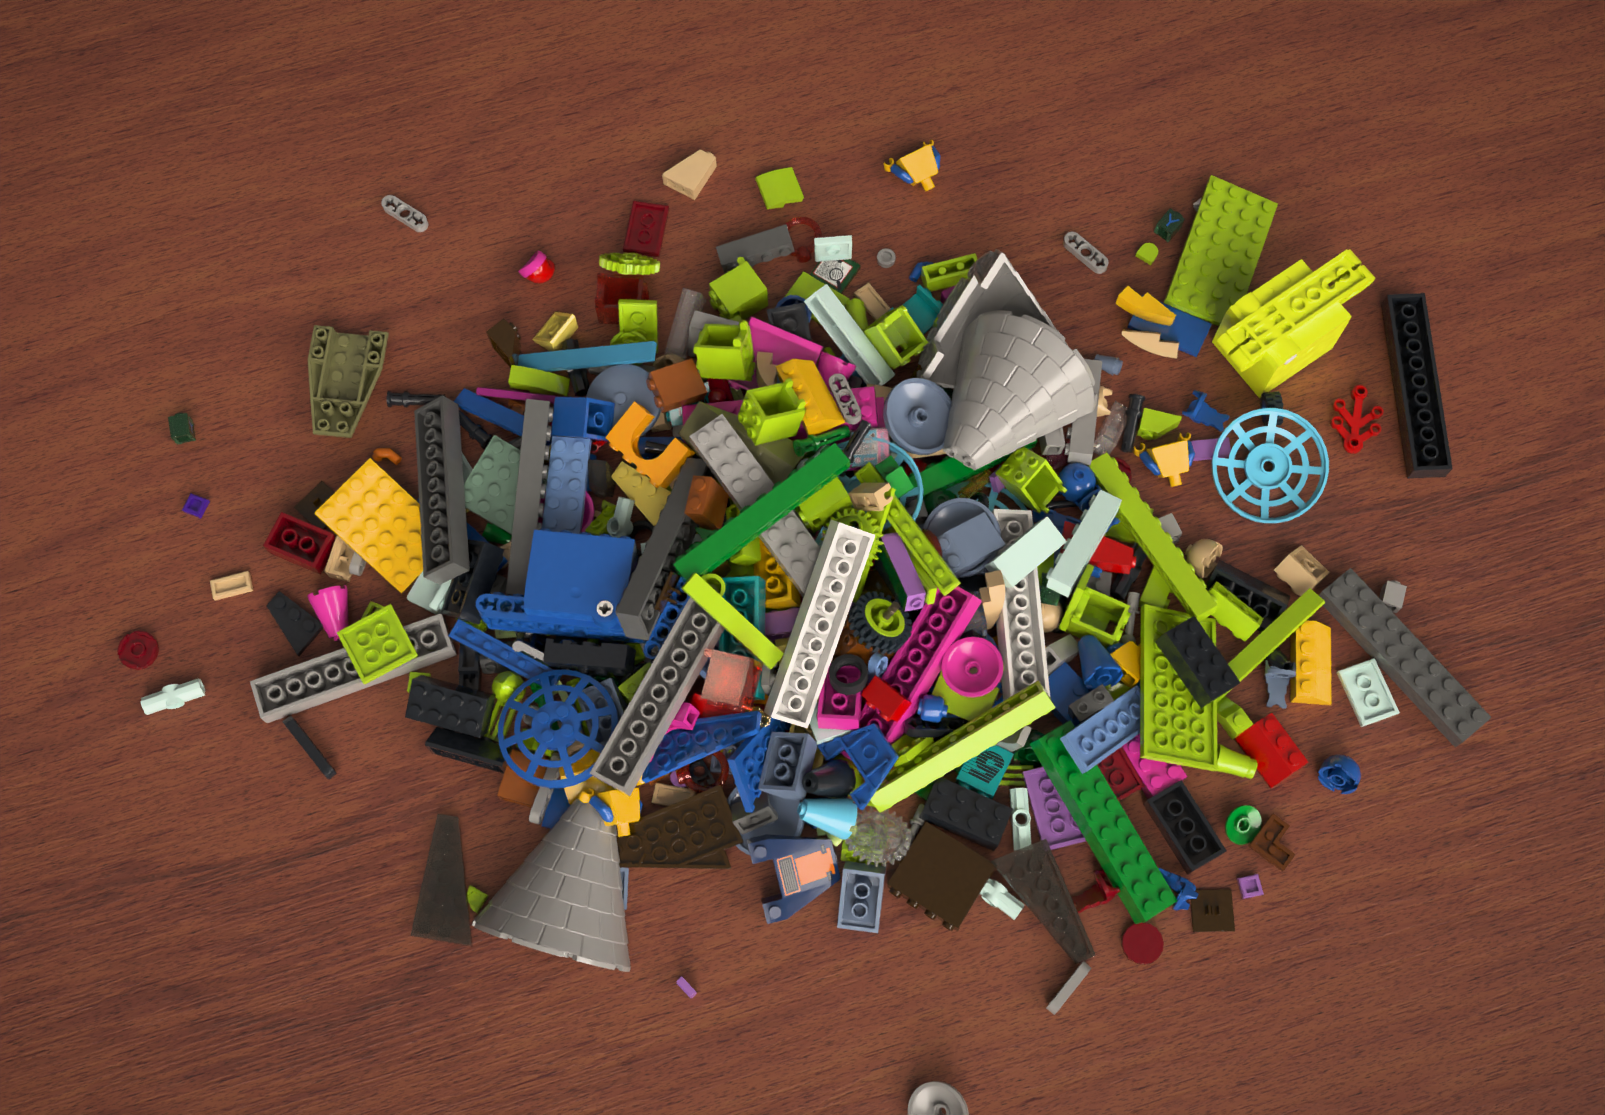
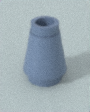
[1094,354,1123,376]

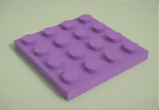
[1022,767,1086,852]

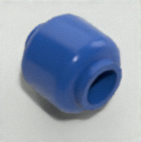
[917,694,948,723]

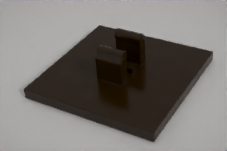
[294,481,335,529]
[654,572,682,613]
[1191,890,1235,932]

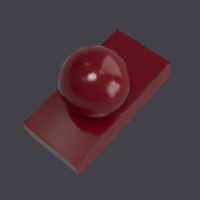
[706,378,734,403]

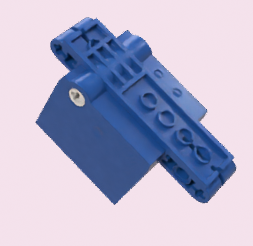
[476,528,657,644]

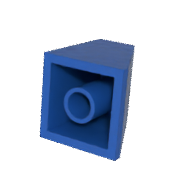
[551,397,615,441]

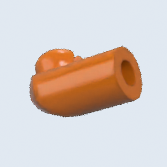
[372,448,402,465]

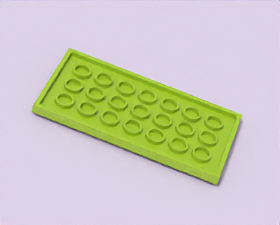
[1164,175,1278,326]
[1140,604,1218,771]

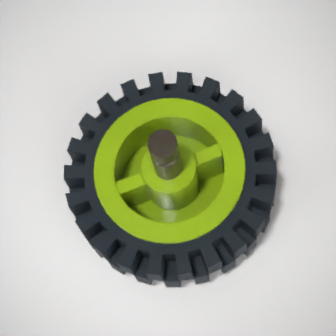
[848,591,912,655]

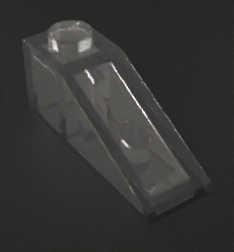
[1093,401,1128,456]

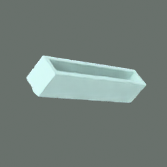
[804,284,895,386]
[1046,490,1122,597]

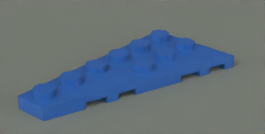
[642,711,762,783]
[728,715,792,813]

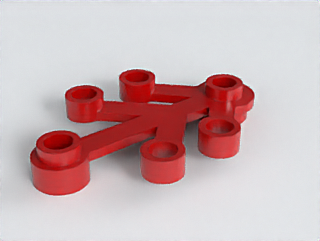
[1330,385,1384,454]

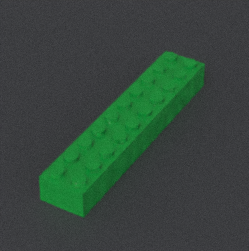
[1030,720,1177,924]

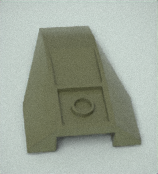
[308,325,389,438]
[678,401,806,485]

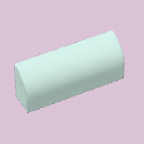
[985,516,1067,588]

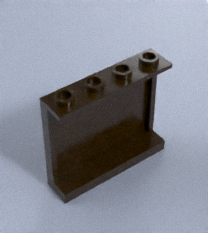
[887,822,997,931]

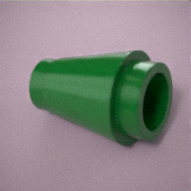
[482,523,512,545]

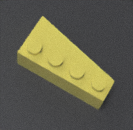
[611,461,671,526]

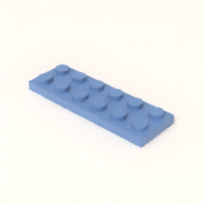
[542,436,592,534]
[1060,685,1140,774]

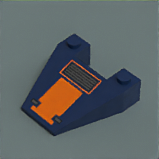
[746,834,841,924]

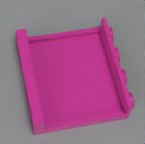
[727,317,823,390]

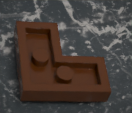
[1248,813,1296,872]

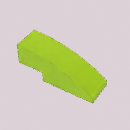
[508,365,570,397]

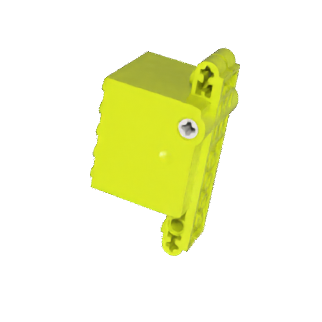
[1212,249,1376,398]

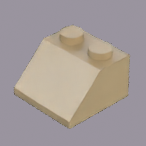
[1274,545,1330,596]

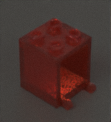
[595,273,649,325]
[701,649,763,713]

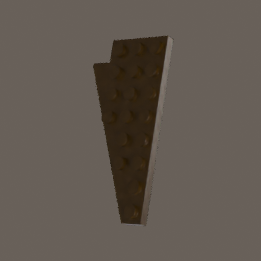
[616,785,744,869]

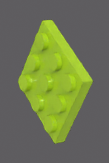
[337,604,418,685]

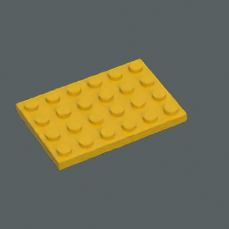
[314,458,423,594]

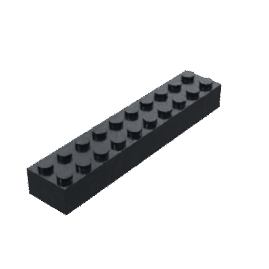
[1381,293,1453,479]

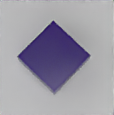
[182,493,210,519]

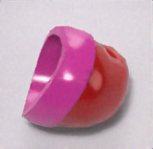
[518,250,555,284]

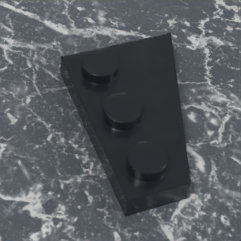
[266,591,323,656]

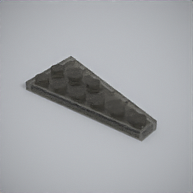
[410,814,472,946]
[990,839,1096,964]

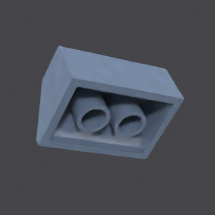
[758,732,817,800]

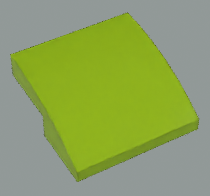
[755,167,804,209]

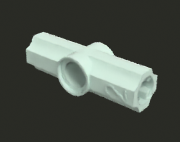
[607,496,635,538]
[140,678,206,715]
[1009,788,1032,851]
[980,878,1025,920]

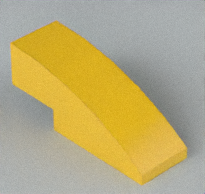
[1116,286,1176,326]

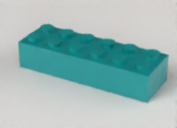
[719,576,766,701]

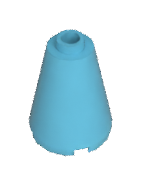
[797,798,857,840]

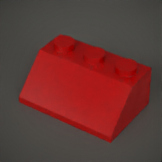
[1235,712,1309,789]

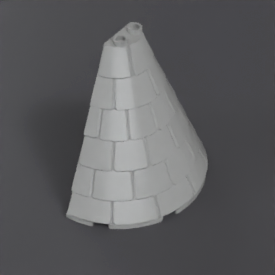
[917,249,1069,388]
[943,310,1097,470]
[472,798,631,972]

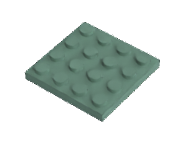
[464,435,549,535]

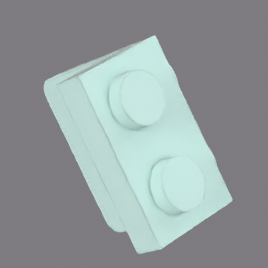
[407,572,452,615]

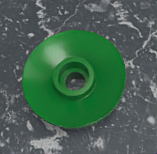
[1225,805,1262,845]

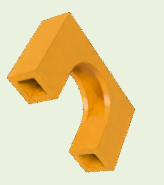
[605,401,695,489]

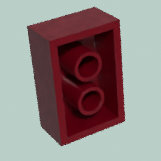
[263,512,336,575]

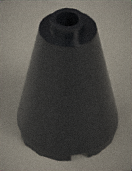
[802,759,856,799]

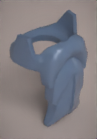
[1265,660,1296,709]

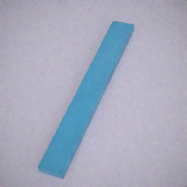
[518,341,657,372]

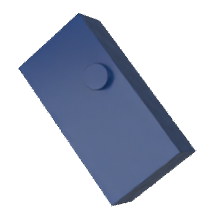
[1048,662,1091,727]

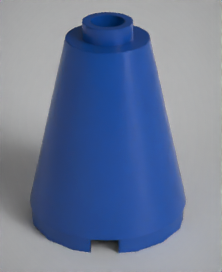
[1078,635,1123,691]

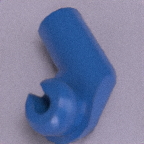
[909,261,934,282]

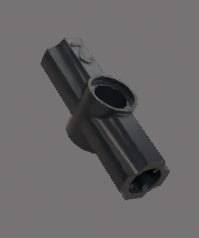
[562,339,590,397]
[1110,542,1147,600]

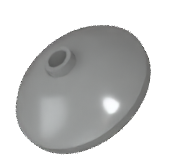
[908,1081,969,1115]

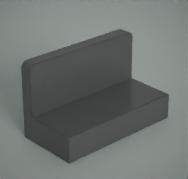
[731,791,778,835]

